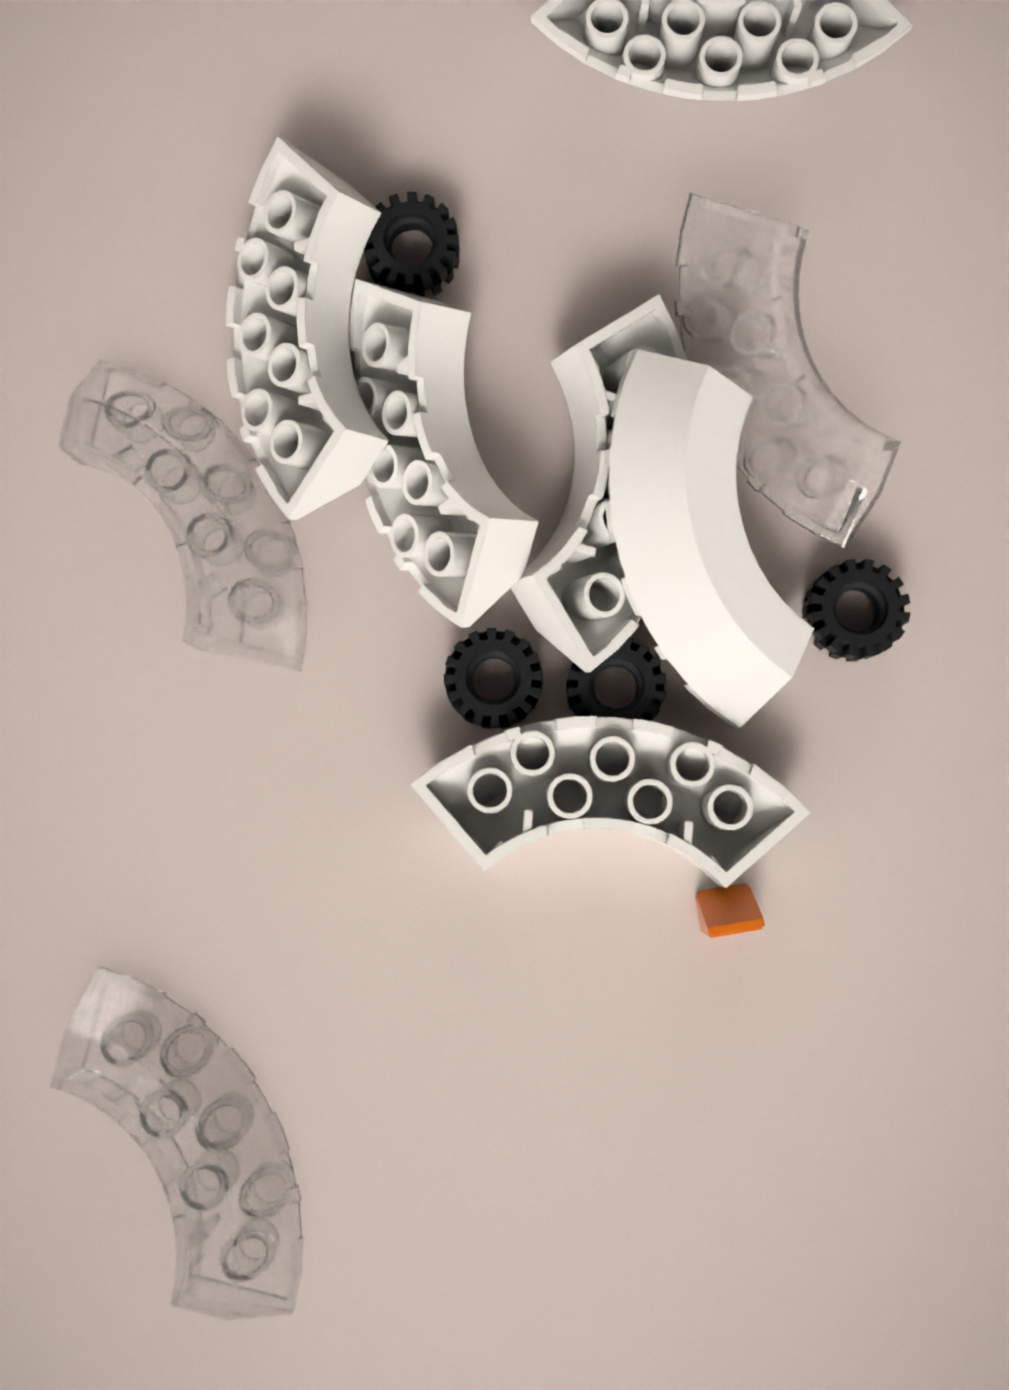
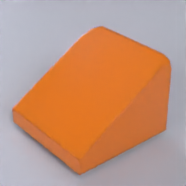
[695,883,765,938]

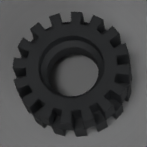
[364,192,460,297]
[802,559,910,662]
[444,628,543,730]
[566,637,667,721]

